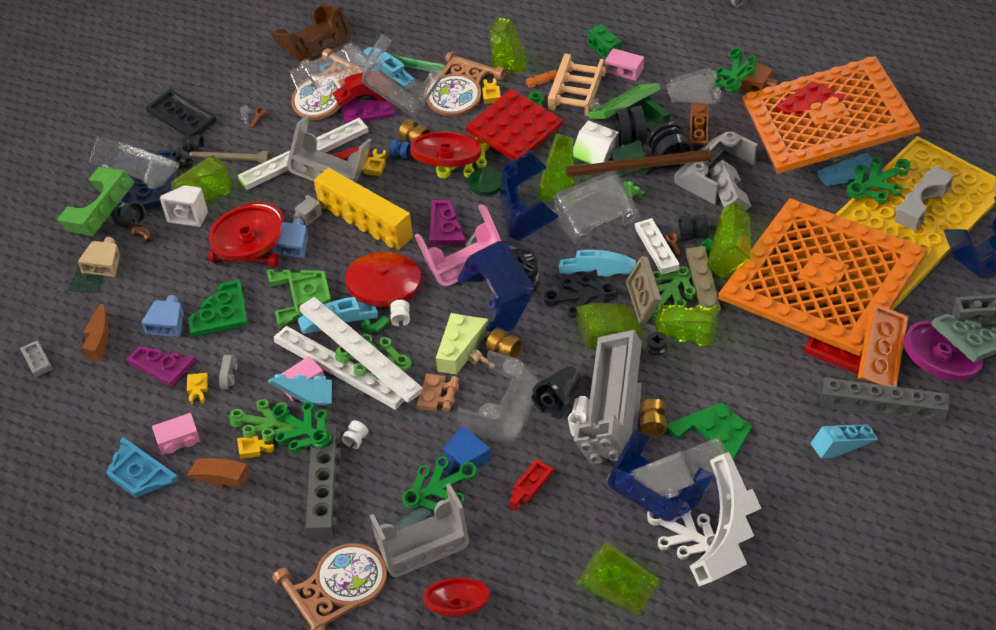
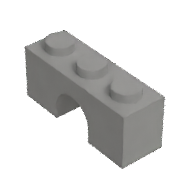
[709,160,751,216]

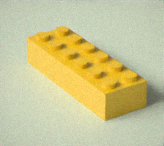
[314,168,413,250]

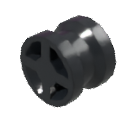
[647,332,667,356]

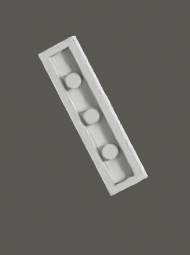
[635,218,680,275]

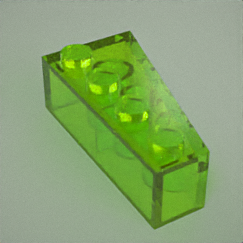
[538,134,575,205]
[707,202,751,278]

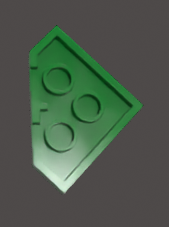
[188,280,248,337]

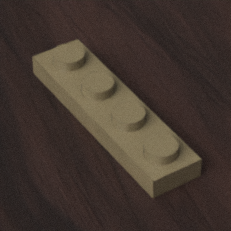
[686,246,721,315]

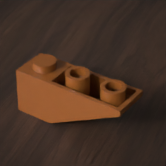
[690,103,709,145]

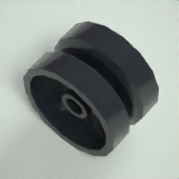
[615,106,647,147]

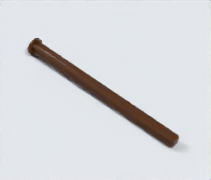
[566,148,711,177]

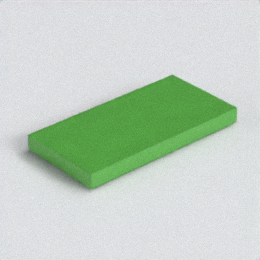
[587,83,661,119]

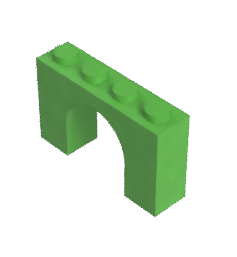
[57,167,135,236]

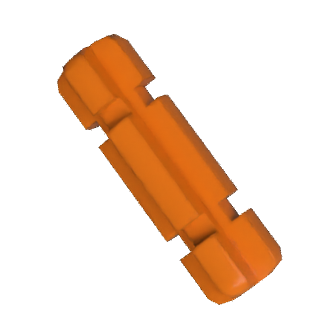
[526,70,557,88]

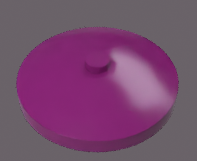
[904,321,984,381]

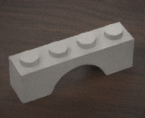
[895,166,954,231]

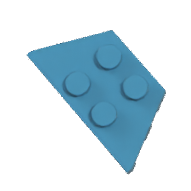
[106,437,178,498]

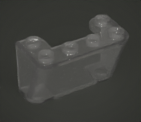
[666,67,722,106]
[554,171,640,247]

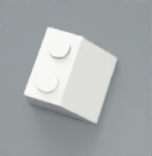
[571,121,619,164]
[160,185,208,227]

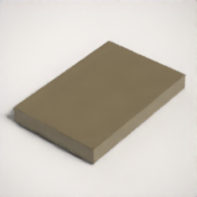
[626,256,662,325]

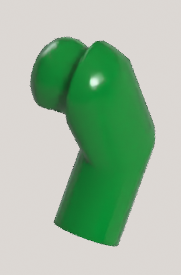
[360,316,390,333]

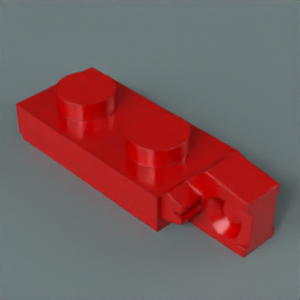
[509,459,554,511]

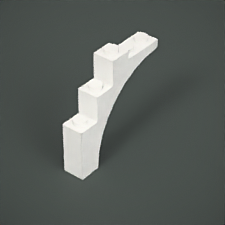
[690,452,761,586]

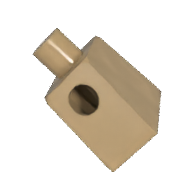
[78,237,120,277]

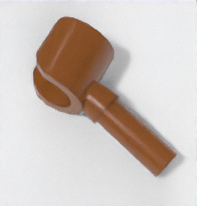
[250,107,268,128]
[664,233,682,256]

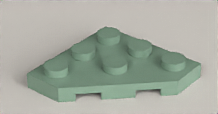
[931,314,996,362]

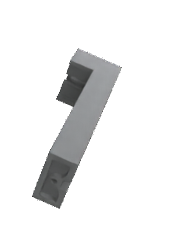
[574,330,642,464]

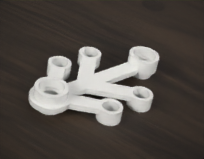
[647,505,716,560]

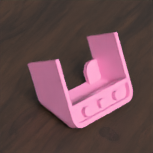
[414,204,506,286]

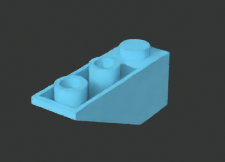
[268,374,332,405]
[811,424,878,459]

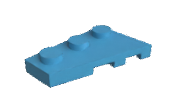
[817,153,884,186]

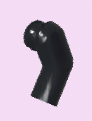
[170,150,193,168]

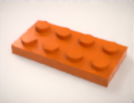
[858,303,908,387]

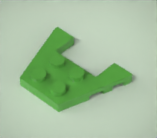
[267,269,331,328]

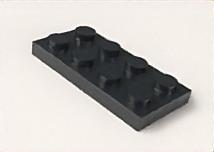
[145,89,217,136]

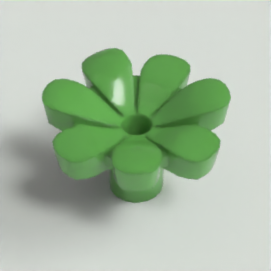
[623,181,645,201]

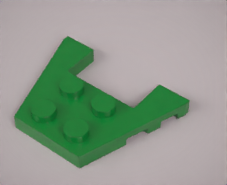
[666,403,752,467]

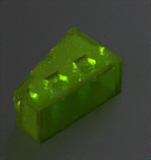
[489,17,529,73]
[655,305,719,346]

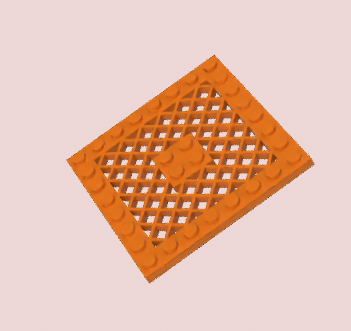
[742,56,921,174]
[718,198,928,356]

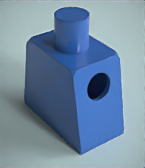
[440,426,491,475]

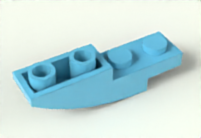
[356,47,415,91]
[558,250,637,277]
[298,297,378,334]

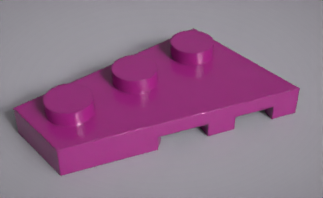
[342,100,396,124]
[429,200,466,245]
[127,346,197,387]

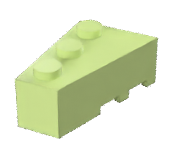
[436,313,490,374]

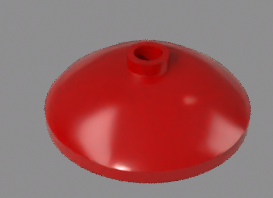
[423,578,490,618]

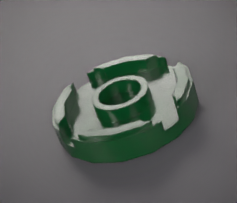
[469,167,504,196]

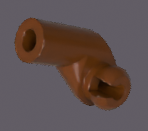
[130,225,154,244]

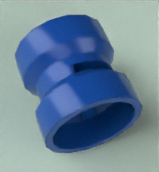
[389,140,411,159]

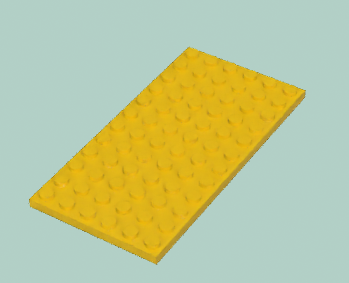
[790,136,996,310]

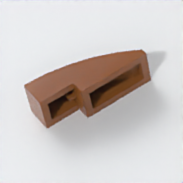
[82,304,109,362]
[187,458,250,489]

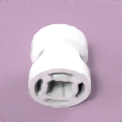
[390,300,410,326]
[341,421,368,449]

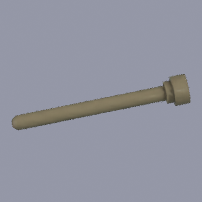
[189,151,271,164]

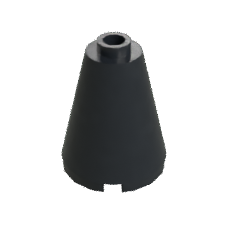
[531,366,581,417]

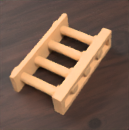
[548,54,606,116]

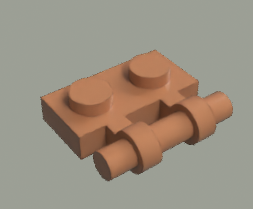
[417,374,459,412]

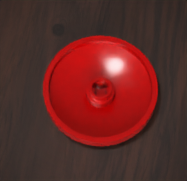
[410,131,481,167]
[209,205,283,261]
[346,252,421,307]

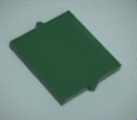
[611,140,646,178]
[68,266,104,294]

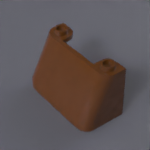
[271,4,351,63]

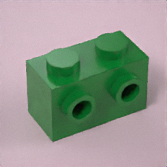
[588,24,622,60]

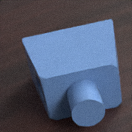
[270,218,308,258]
[142,295,184,337]

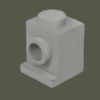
[293,195,322,226]

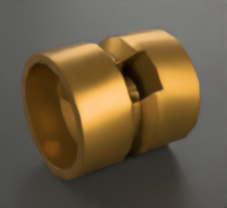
[398,119,431,143]
[486,327,523,362]
[640,399,667,436]

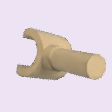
[468,350,496,367]

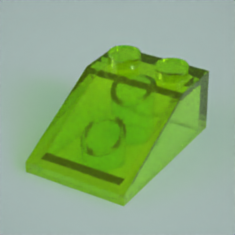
[171,155,232,201]
[576,302,643,349]
[577,542,659,616]

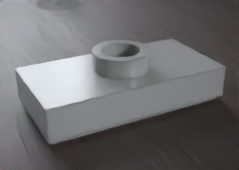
[20,340,53,377]

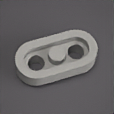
[219,355,238,390]

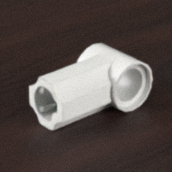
[568,396,590,436]

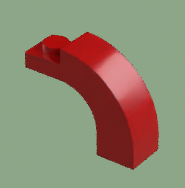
[332,72,395,107]

